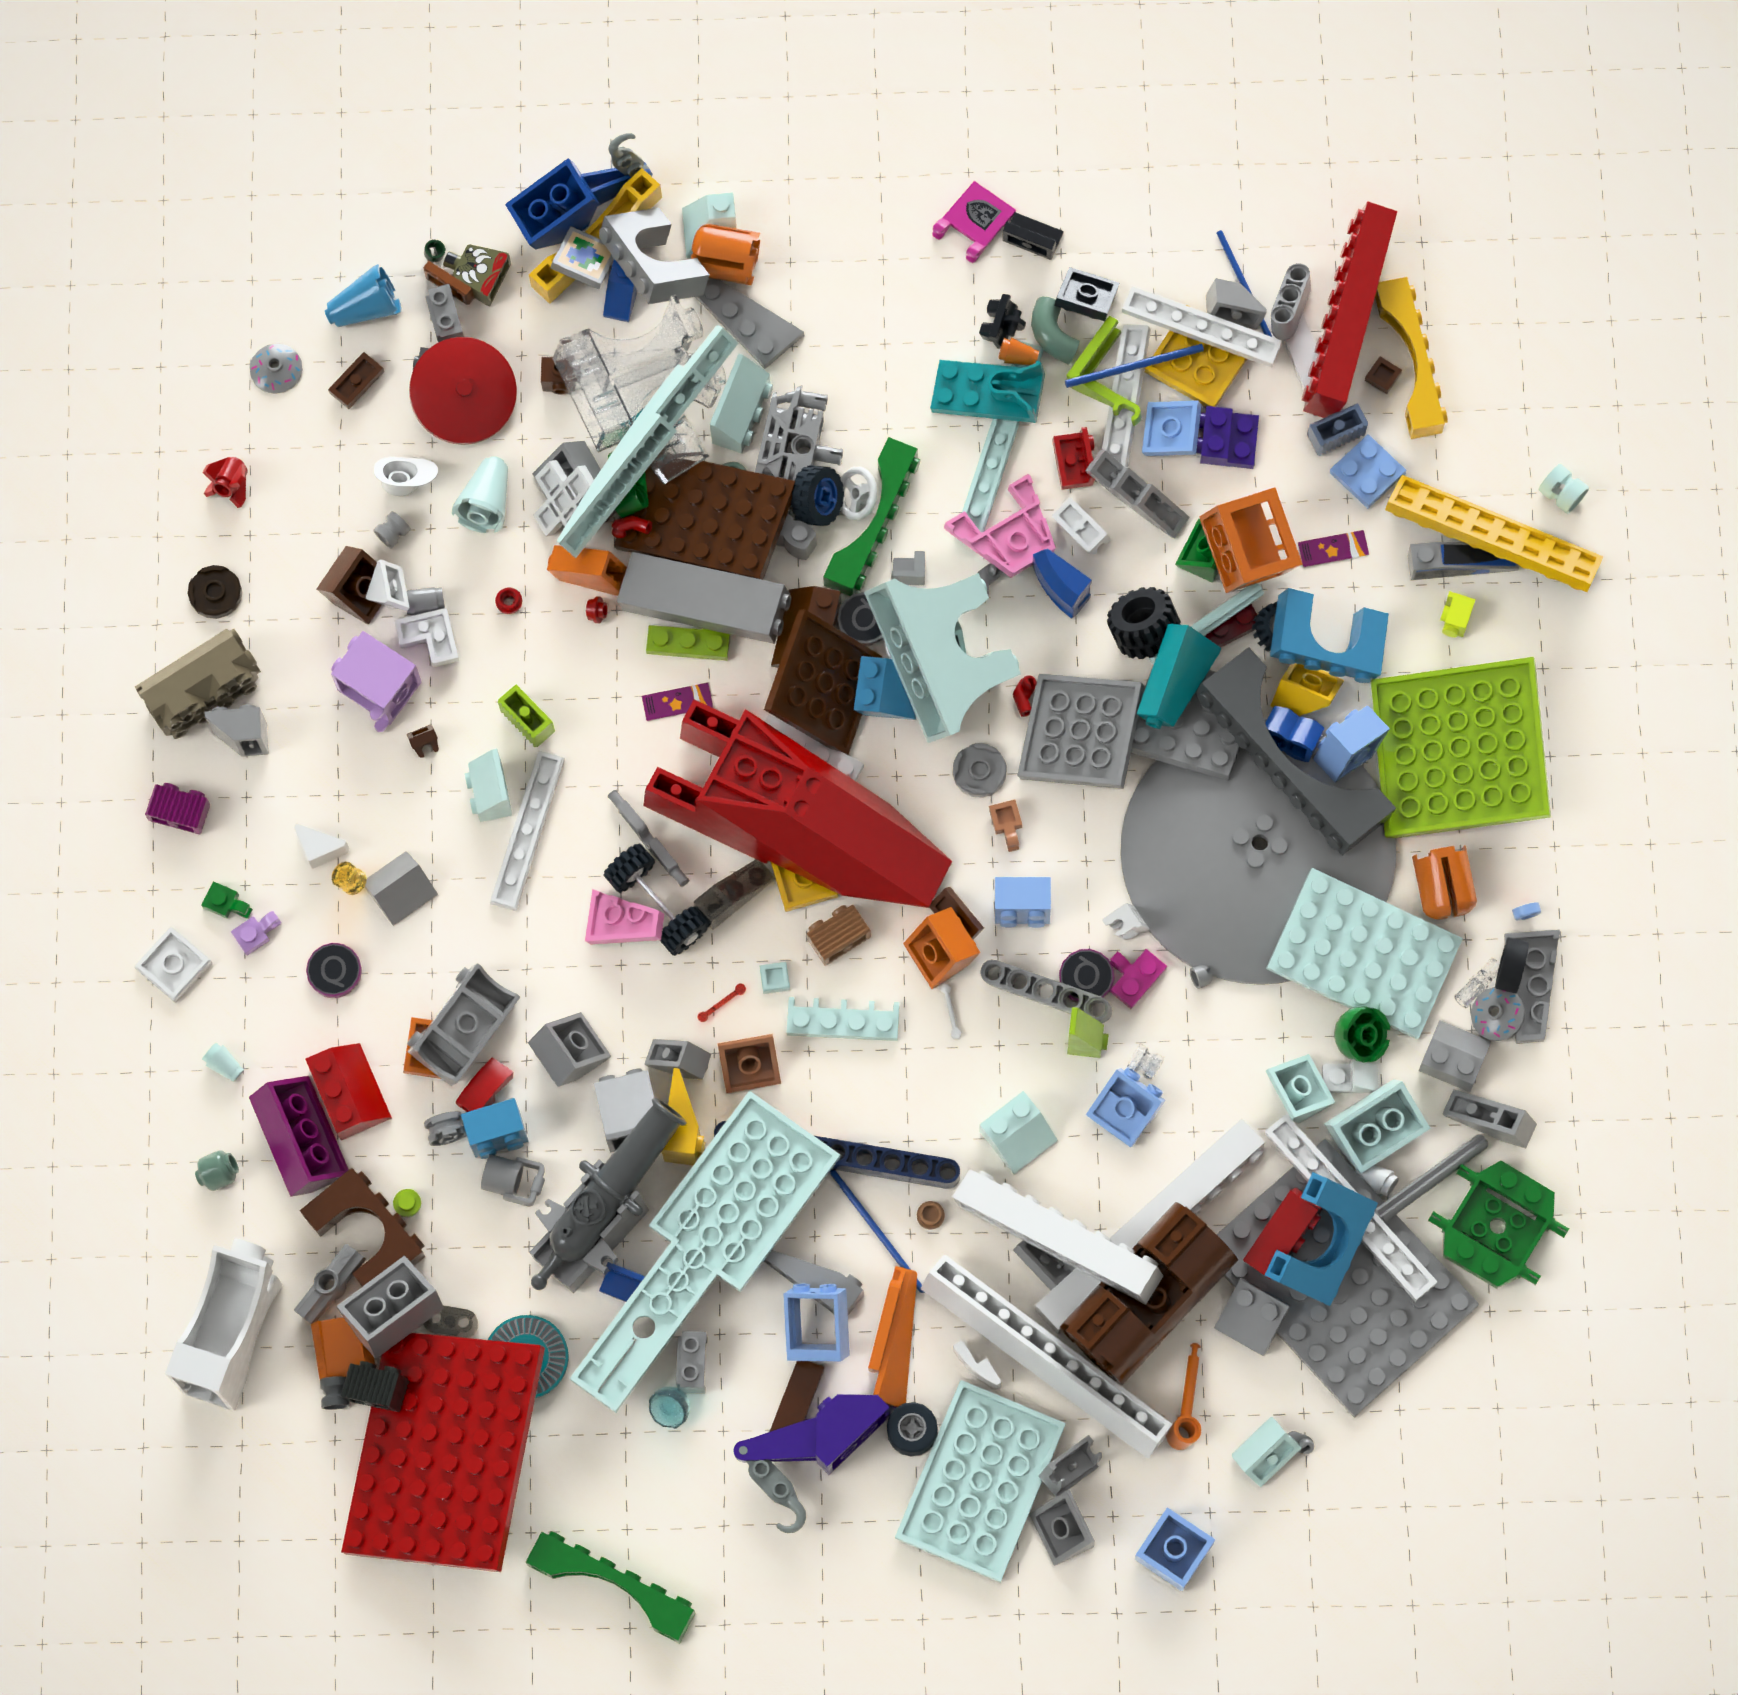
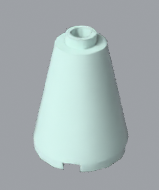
[451,456,508,533]

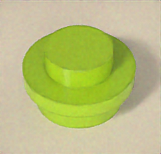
[393,1189,421,1217]

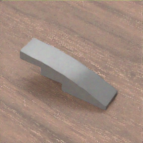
[1085,450,1190,539]

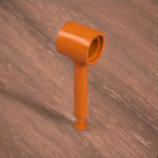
[1166,1343,1201,1450]

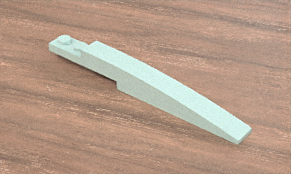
[556,325,739,558]

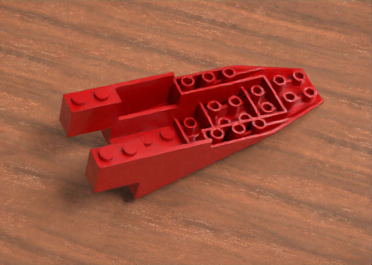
[643,699,952,908]

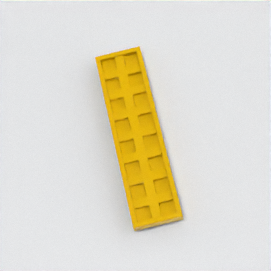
[1385,475,1603,592]

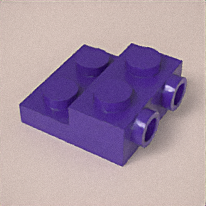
[1196,406,1259,469]

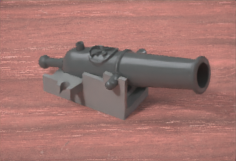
[529,1098,687,1293]

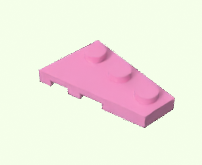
[585,889,664,945]

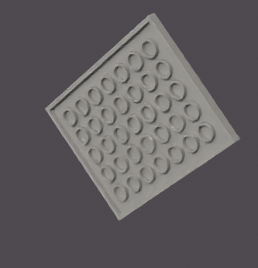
[1217,1139,1479,1417]

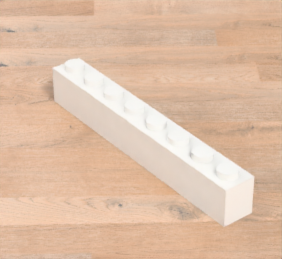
[952,1169,1163,1305]

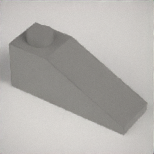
[1442,1089,1537,1149]

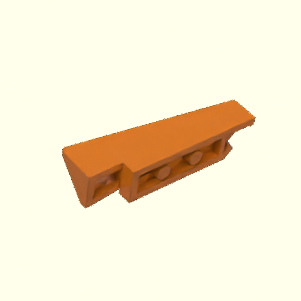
[868,1266,917,1408]

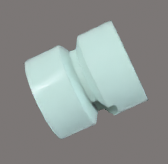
[1538,463,1590,514]

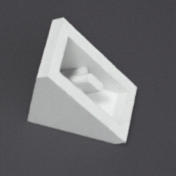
[365,559,410,611]
[294,823,350,869]

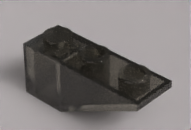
[693,859,776,931]

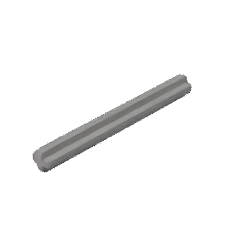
[1375,1134,1489,1223]

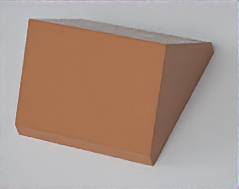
[717,1034,781,1093]

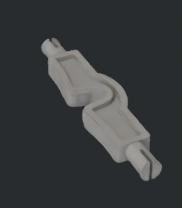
[607,790,690,887]

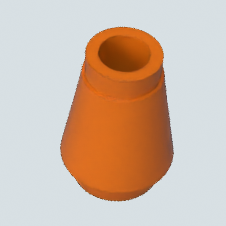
[998,337,1039,365]

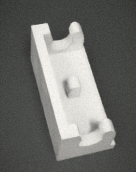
[1051,497,1111,555]
[1101,902,1150,940]

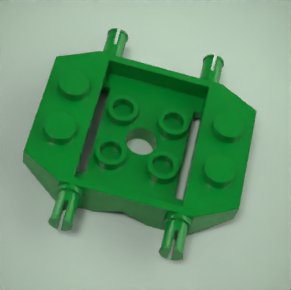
[1428,1160,1570,1289]

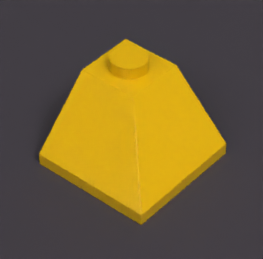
[1270,663,1344,716]

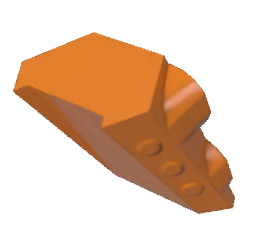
[311,1317,375,1379]

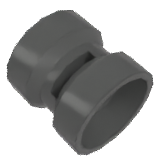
[320,1376,350,1410]

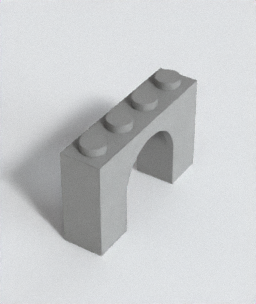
[599,208,709,305]

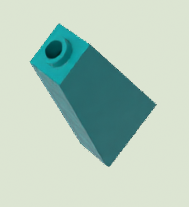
[1137,624,1221,729]

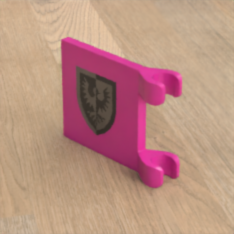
[932,181,1016,263]

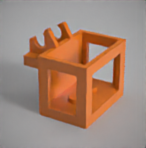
[1199,487,1303,593]

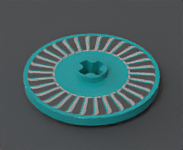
[488,1315,569,1399]

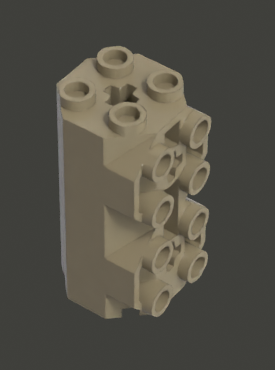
[134,628,261,739]

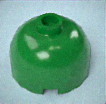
[1334,1006,1390,1063]

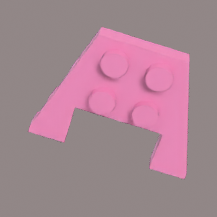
[944,474,1056,578]

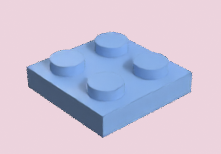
[1142,400,1202,456]
[1330,434,1407,509]

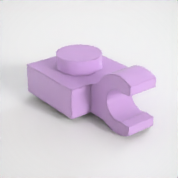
[230,911,282,956]

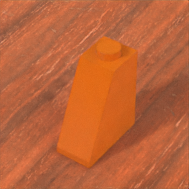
[547,545,627,596]

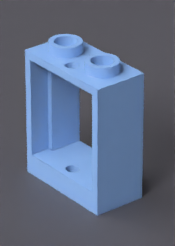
[783,1283,850,1362]

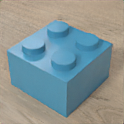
[461,1098,529,1159]

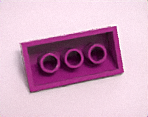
[249,1075,349,1197]

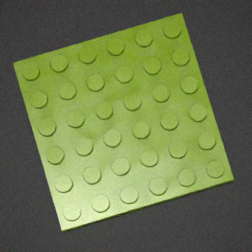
[1371,657,1551,838]

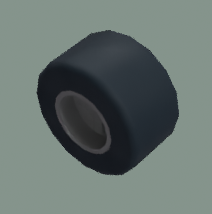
[886,1402,938,1457]

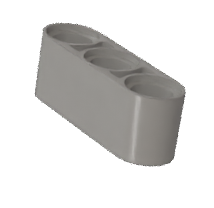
[1270,263,1311,340]

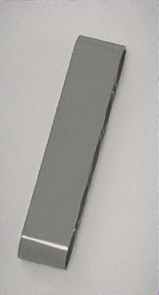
[980,959,1113,1023]

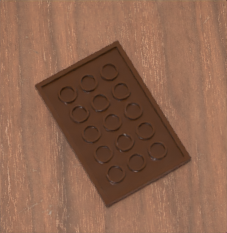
[614,452,795,580]

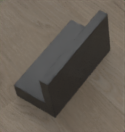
[1002,212,1064,260]

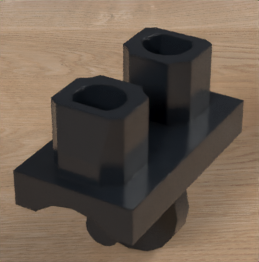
[979,294,1026,349]

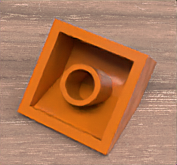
[903,907,981,989]

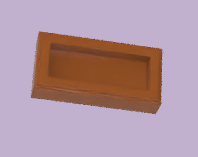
[423,260,474,305]

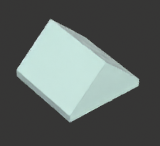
[1265,1054,1335,1124]

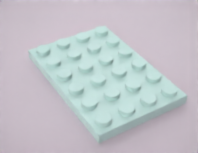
[1266,868,1463,1039]
[895,1380,1066,1583]

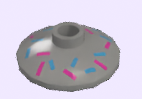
[249,343,303,394]
[1471,987,1525,1041]

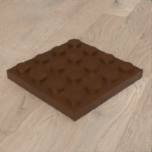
[764,609,882,755]

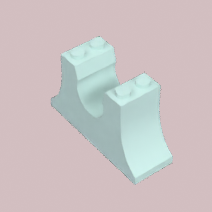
[864,573,1021,743]

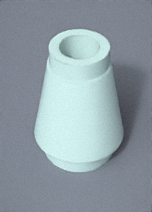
[202,1042,244,1082]

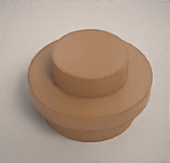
[917,1201,945,1230]

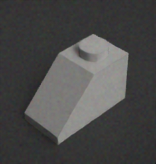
[1205,278,1267,330]
[644,1039,712,1080]

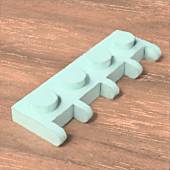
[786,997,900,1041]

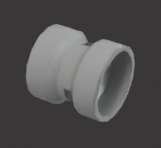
[373,511,411,549]

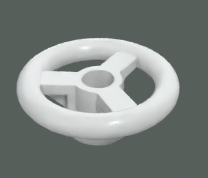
[840,466,877,520]

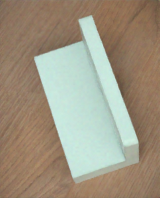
[1231,1417,1301,1487]

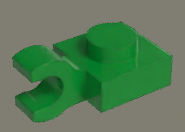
[201,881,253,919]

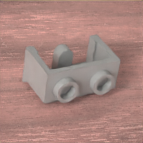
[425,284,464,342]
[676,1331,708,1394]

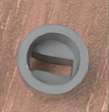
[1190,965,1213,989]

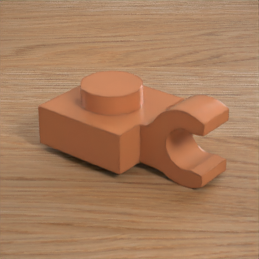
[989,799,1022,852]

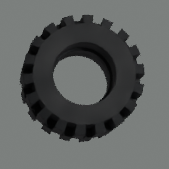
[1107,587,1181,659]

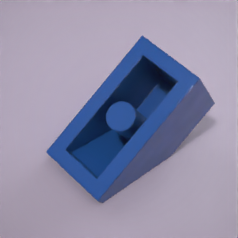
[603,259,638,323]

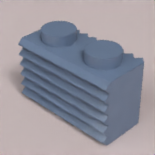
[1307,403,1368,456]

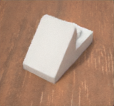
[1322,1059,1379,1093]

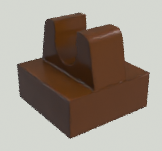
[406,724,439,758]

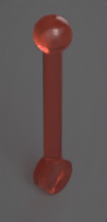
[697,983,746,1022]

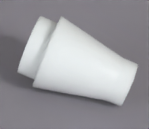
[1355,1165,1399,1197]

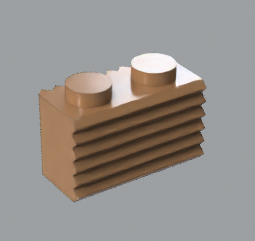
[806,904,871,966]

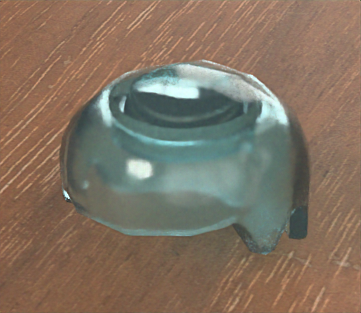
[648,1386,691,1429]

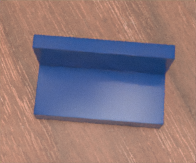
[599,1262,645,1302]

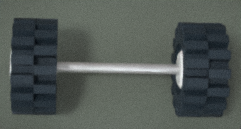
[603,843,710,956]

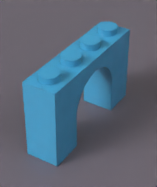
[1270,588,1389,683]
[1264,1172,1378,1306]

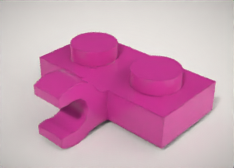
[1110,949,1167,1009]

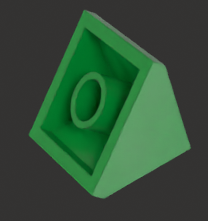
[1175,519,1218,583]

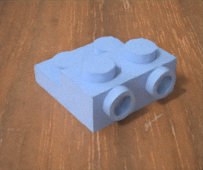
[1085,1067,1166,1147]

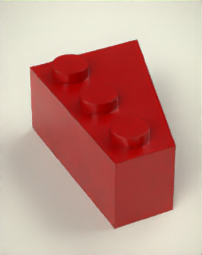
[1243,1187,1323,1280]

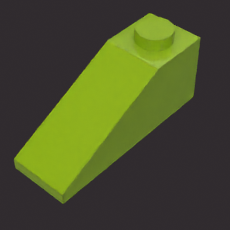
[1067,1007,1109,1058]

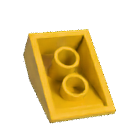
[662,1068,706,1166]

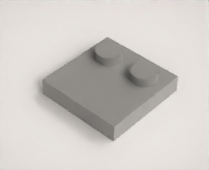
[1214,1278,1291,1356]

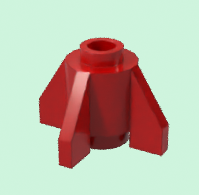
[202,457,248,508]

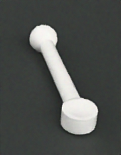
[940,983,961,1040]

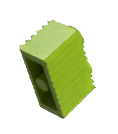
[498,684,555,747]

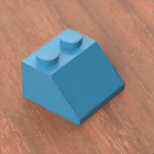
[854,656,916,720]

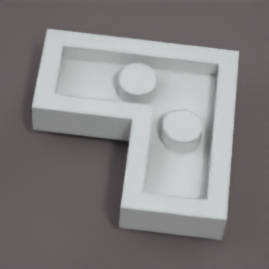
[394,608,460,667]

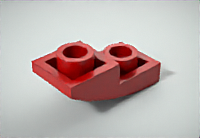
[456,1057,514,1112]

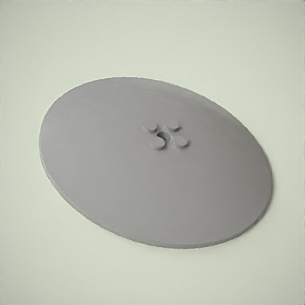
[1120,719,1396,985]

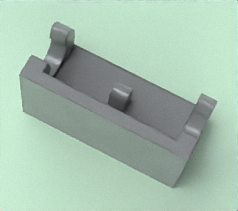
[1039,1435,1102,1497]

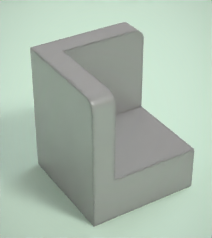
[892,551,925,585]

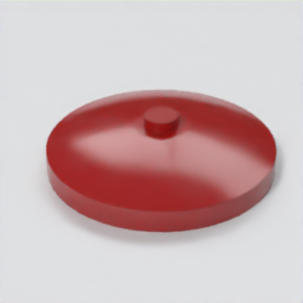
[409,337,517,445]

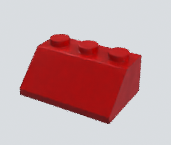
[305,1043,392,1140]

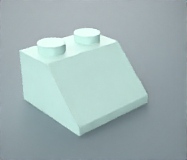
[464,748,513,822]
[979,1090,1058,1174]

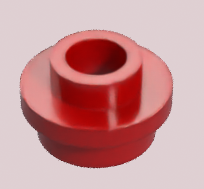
[495,587,523,614]
[586,596,608,624]

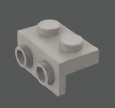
[1013,1241,1075,1291]

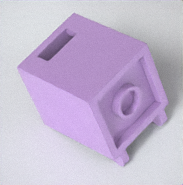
[331,631,422,732]

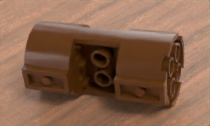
[1059,1202,1238,1386]

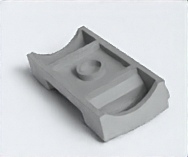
[407,962,520,1086]

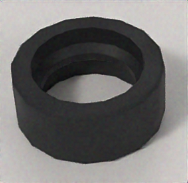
[1495,937,1529,993]

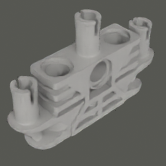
[755,385,843,508]

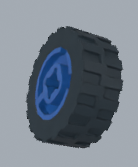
[791,465,844,526]

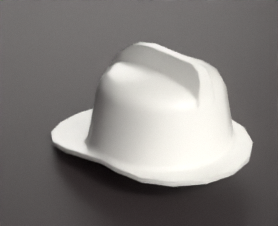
[373,457,438,497]

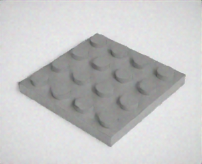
[1131,665,1240,781]
[1017,674,1145,789]

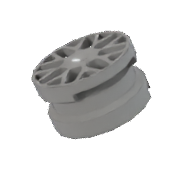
[424,1111,467,1146]

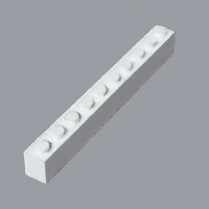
[1035,1118,1265,1335]
[921,1254,1173,1459]

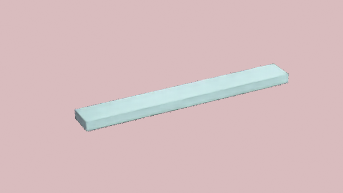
[962,340,1044,533]

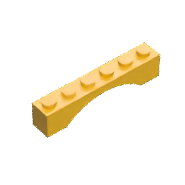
[529,168,662,304]
[1375,277,1448,439]

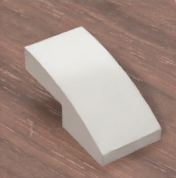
[953,1339,1002,1390]

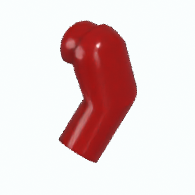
[611,515,652,538]
[1013,675,1037,717]

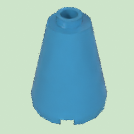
[324,264,402,327]

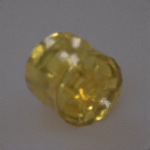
[331,861,367,895]

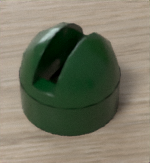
[424,239,446,263]

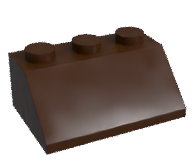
[771,586,842,668]

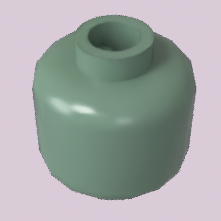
[195,1150,239,1191]

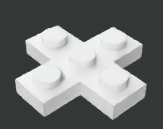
[533,460,594,536]

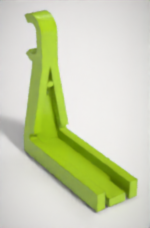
[1066,316,1142,426]

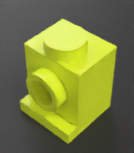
[1440,591,1476,637]

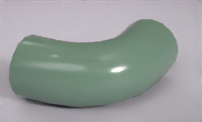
[1031,296,1080,365]

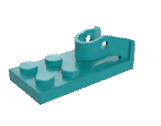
[930,359,1045,423]

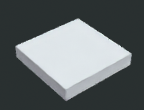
[134,926,213,1003]

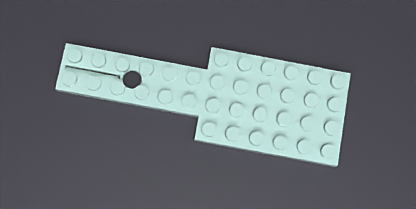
[569,1090,841,1413]

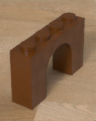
[299,1168,426,1287]

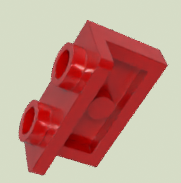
[1052,427,1095,490]

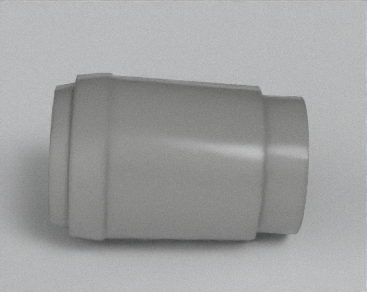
[407,587,445,616]

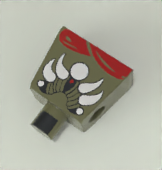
[443,244,511,307]

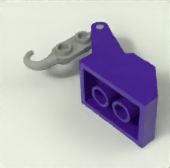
[733,1394,890,1534]

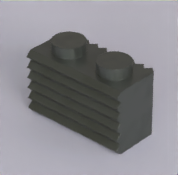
[340,1361,409,1412]

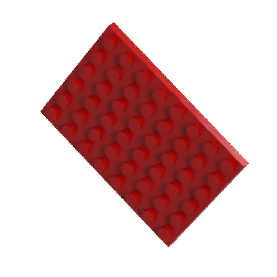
[341,1333,545,1573]

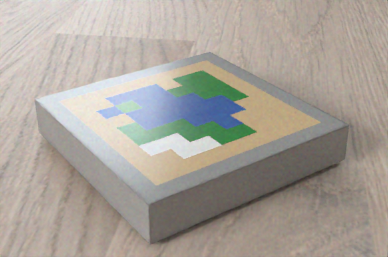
[550,226,614,290]

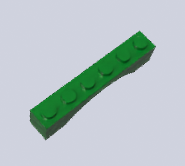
[823,437,921,596]
[526,1531,696,1644]

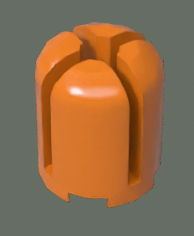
[690,224,760,285]
[1412,845,1477,920]

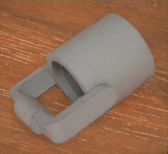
[481,1154,545,1207]

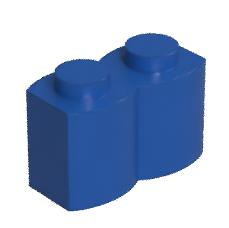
[1265,706,1324,762]

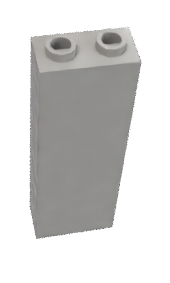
[616,552,791,644]

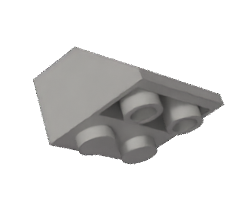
[205,704,269,757]

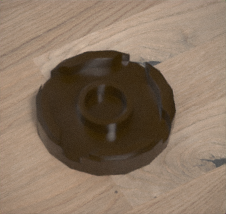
[187,565,242,619]

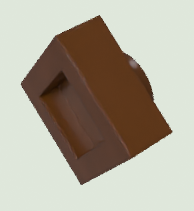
[1364,356,1402,394]

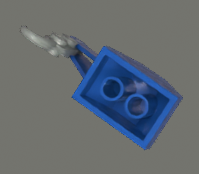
[505,133,653,250]

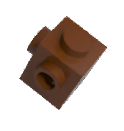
[541,357,580,395]

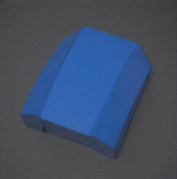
[1032,549,1092,619]

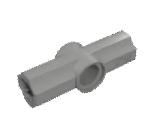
[294,1243,366,1324]

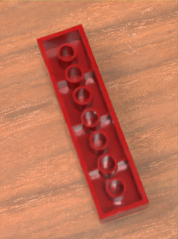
[1301,201,1398,418]

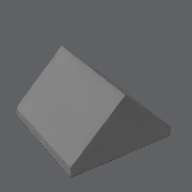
[361,851,438,926]
[1029,1490,1095,1566]

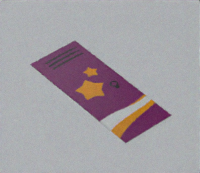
[1298,530,1369,567]
[642,682,713,721]

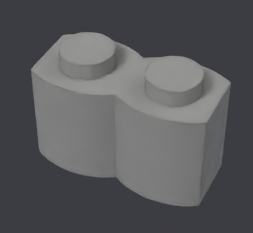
[776,514,817,560]

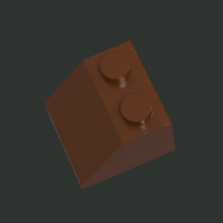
[316,546,382,624]

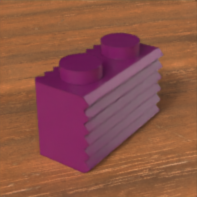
[145,783,210,835]

